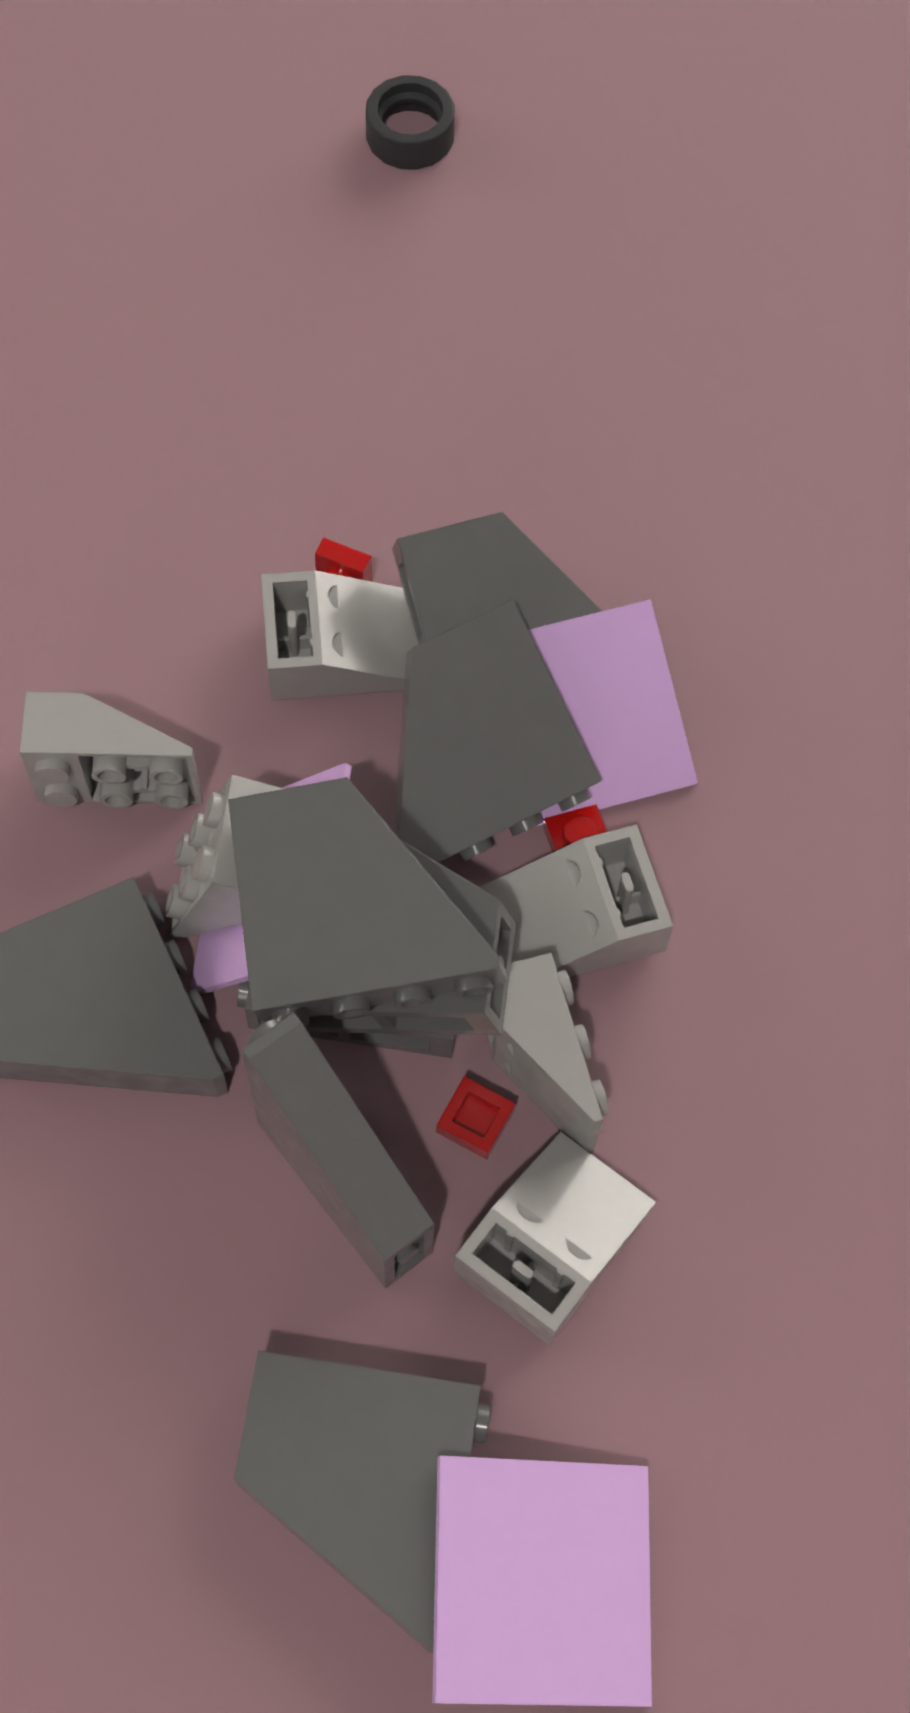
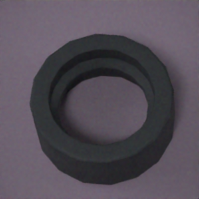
[365,75,455,169]

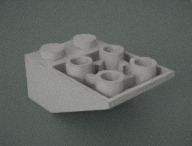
[261,570,419,700]
[20,692,203,809]
[164,775,284,939]
[479,824,673,977]
[486,953,609,1153]
[453,1132,656,1346]

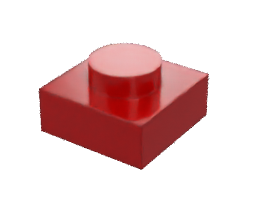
[315,537,373,582]
[543,804,607,853]
[436,1076,516,1160]

